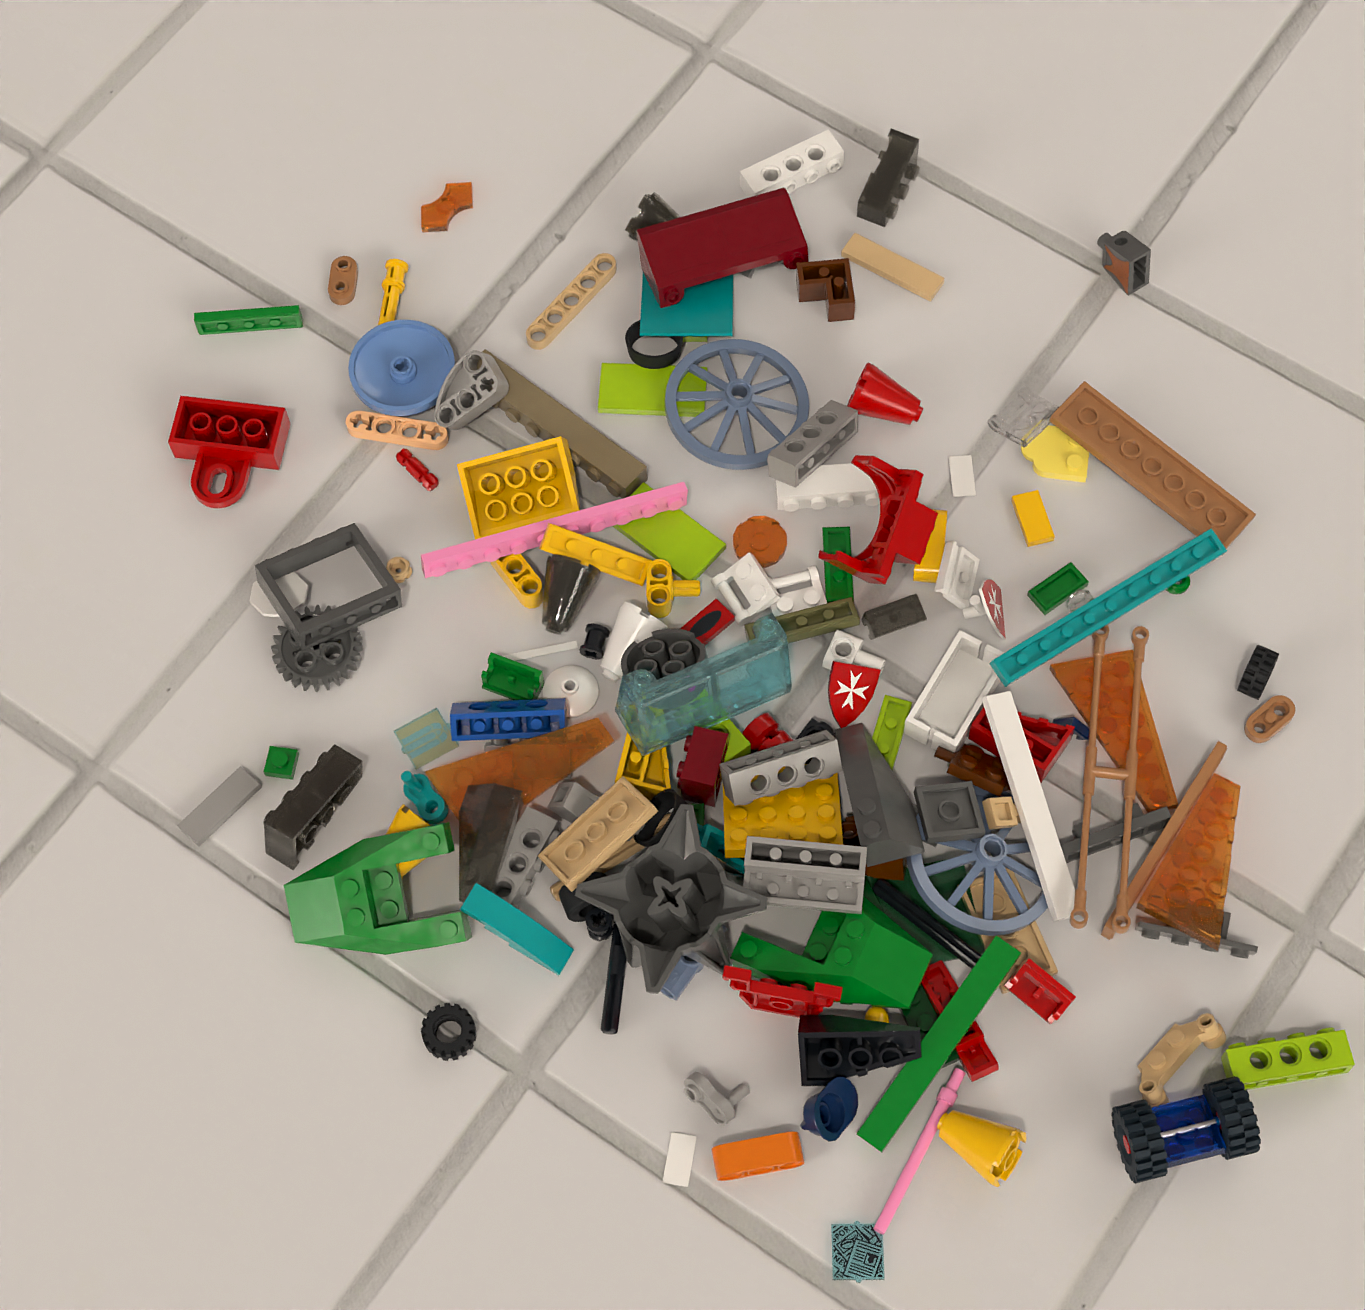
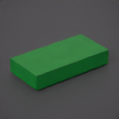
[1027,562,1089,615]

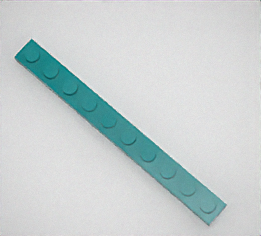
[989,528,1227,687]

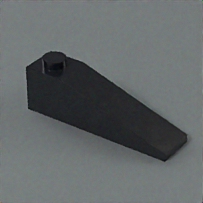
[798,1015,922,1086]

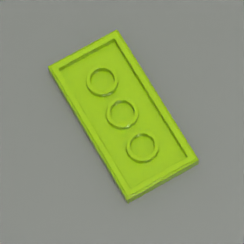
[598,363,707,417]
[613,482,726,580]

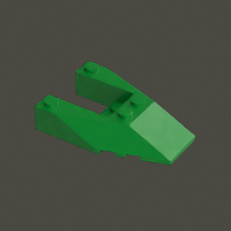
[283,822,472,955]
[730,896,933,1009]

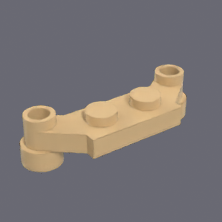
[1137,1013,1226,1114]

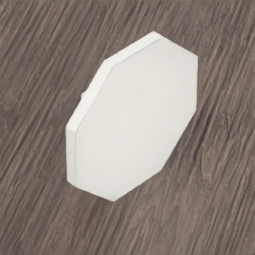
[250,572,308,617]

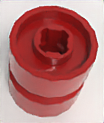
[742,713,793,752]

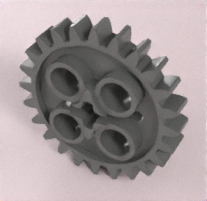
[271,605,363,692]

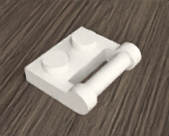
[711,553,781,626]
[768,565,827,617]

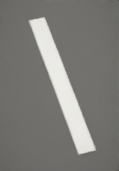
[503,641,578,661]

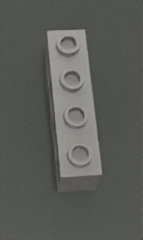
[767,400,858,488]
[719,730,843,806]
[481,806,561,910]

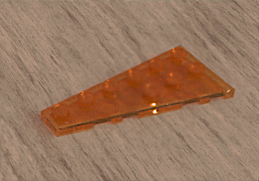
[1049,650,1178,813]
[424,718,615,837]
[1136,773,1241,950]

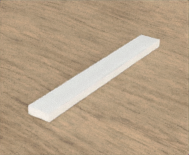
[982,691,1078,922]

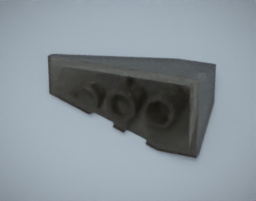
[459,783,524,903]

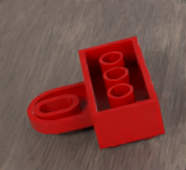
[168,395,290,509]

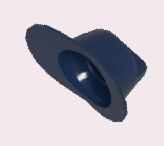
[800,1077,858,1142]

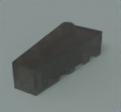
[263,744,362,870]

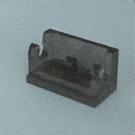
[861,594,927,640]

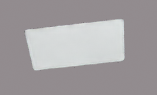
[949,455,976,497]
[663,1132,697,1187]

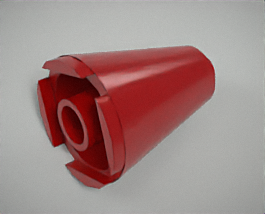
[847,362,923,425]

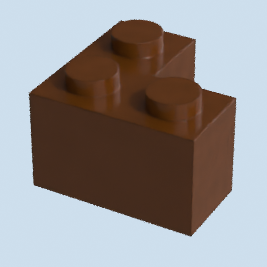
[796,258,855,322]

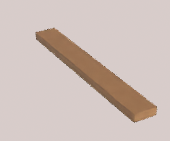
[1101,741,1227,940]

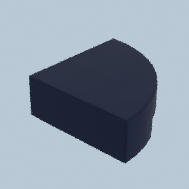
[1052,717,1090,740]

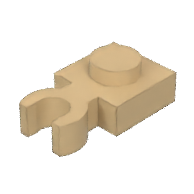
[982,796,1021,830]

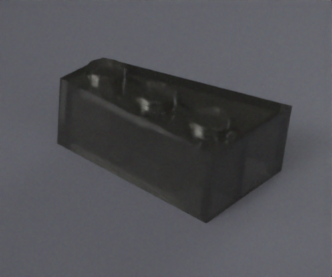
[857,128,920,227]

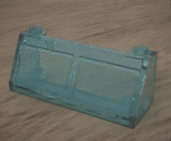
[615,613,792,756]

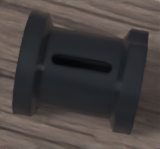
[579,623,610,660]
[585,907,613,942]

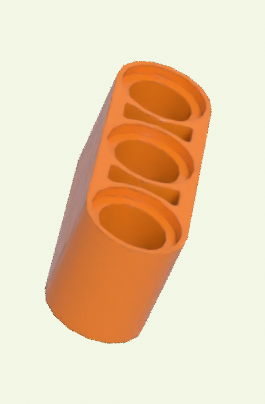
[711,1131,805,1181]

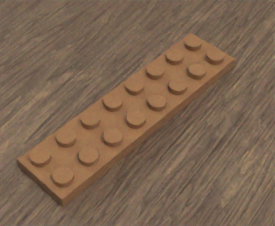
[1049,381,1256,549]

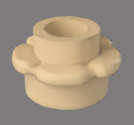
[386,557,412,583]

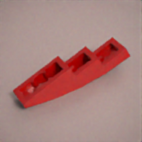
[921,960,999,1082]

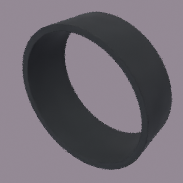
[625,320,683,369]
[634,789,689,848]

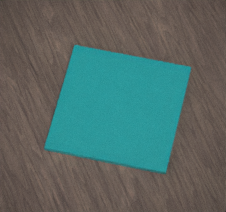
[640,273,733,336]

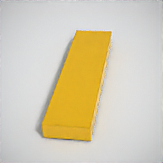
[539,523,652,586]

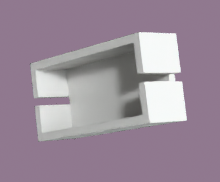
[903,630,1004,753]

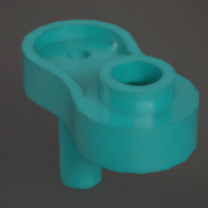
[401,771,449,824]

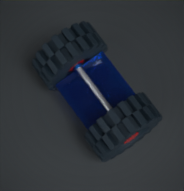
[1111,1076,1261,1184]

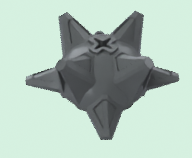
[575,804,768,994]

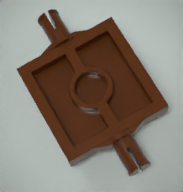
[934,744,1011,797]

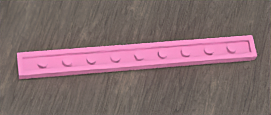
[421,482,688,578]

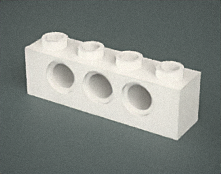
[740,129,844,198]

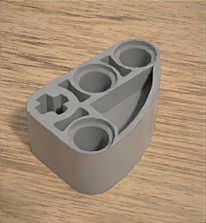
[434,350,509,430]

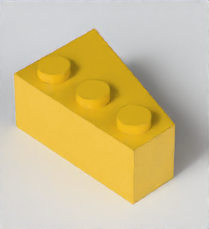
[615,702,671,801]

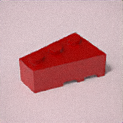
[968,707,1075,783]

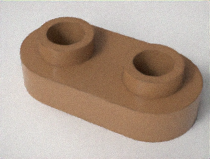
[328,256,358,305]
[1244,695,1295,743]

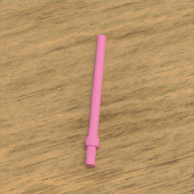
[873,1068,966,1235]

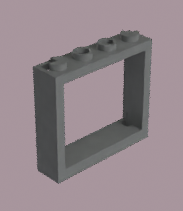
[255,523,402,651]

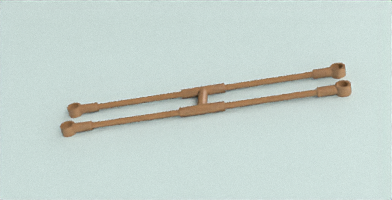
[1069,625,1149,934]

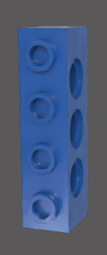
[450,698,567,741]

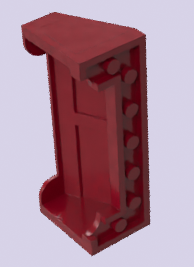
[636,187,809,308]

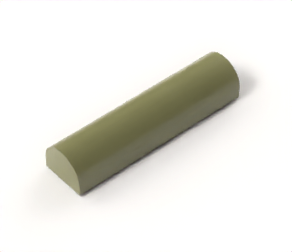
[744,597,860,653]

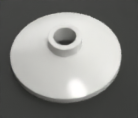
[543,665,599,718]

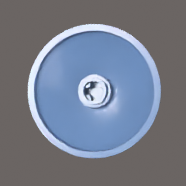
[348,320,455,416]

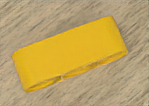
[913,509,947,583]
[490,554,544,609]

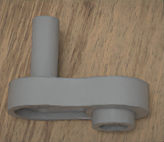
[684,1072,750,1126]

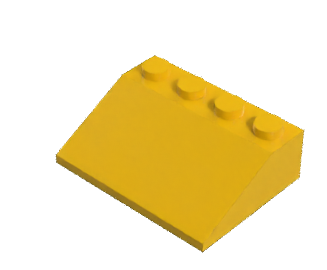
[457,436,580,539]

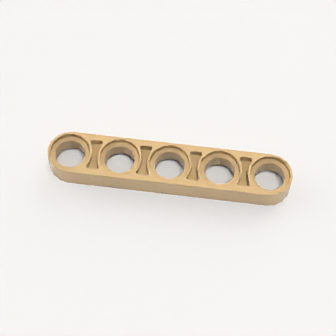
[526,253,616,350]

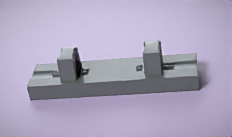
[1061,803,1171,863]

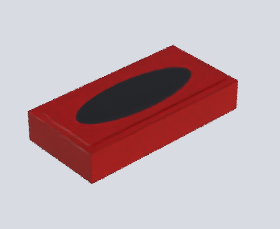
[680,599,735,645]

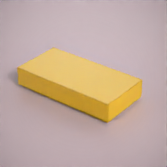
[1011,490,1055,547]

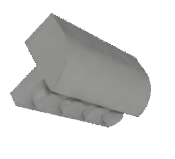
[743,836,867,914]

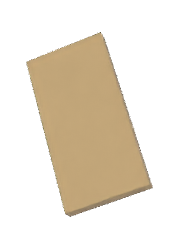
[538,777,658,892]
[956,868,1058,994]

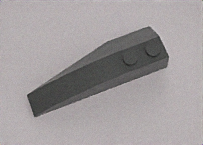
[835,723,925,867]

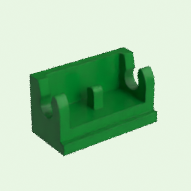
[481,652,544,700]

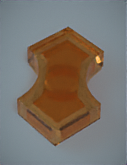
[421,182,473,233]

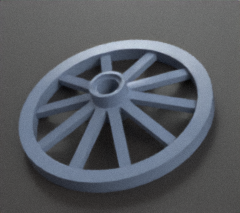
[665,339,809,470]
[906,785,1048,936]

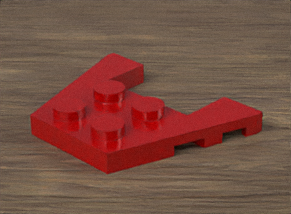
[722,965,843,1018]

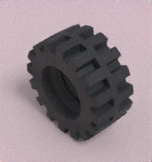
[1237,645,1279,700]
[421,1003,476,1061]

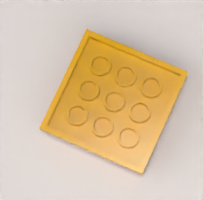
[723,764,843,858]

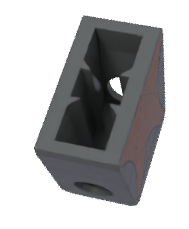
[1097,231,1151,296]

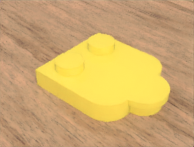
[1021,425,1089,483]

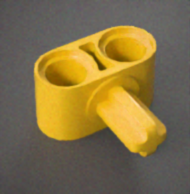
[646,559,700,618]

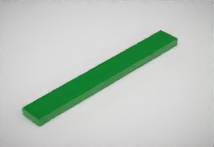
[857,935,1021,1153]

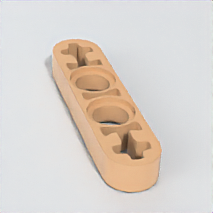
[346,411,449,450]

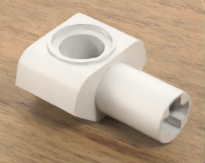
[822,630,886,677]

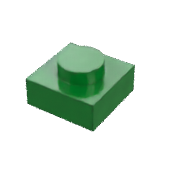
[263,746,299,780]

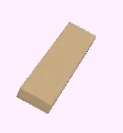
[841,233,945,302]

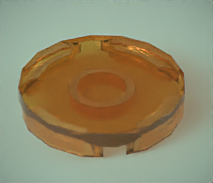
[733,516,787,568]

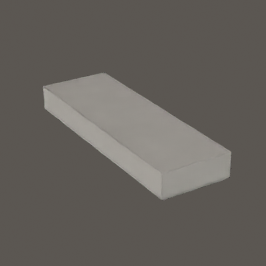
[177,766,262,847]

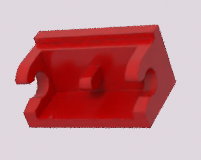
[1003,958,1076,1024]

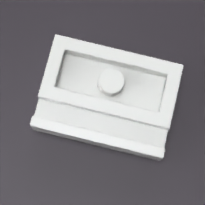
[934,541,980,609]

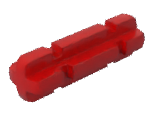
[396,448,439,491]

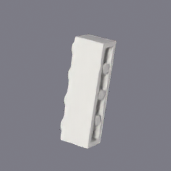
[775,463,880,512]

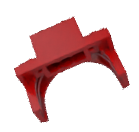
[818,455,938,585]

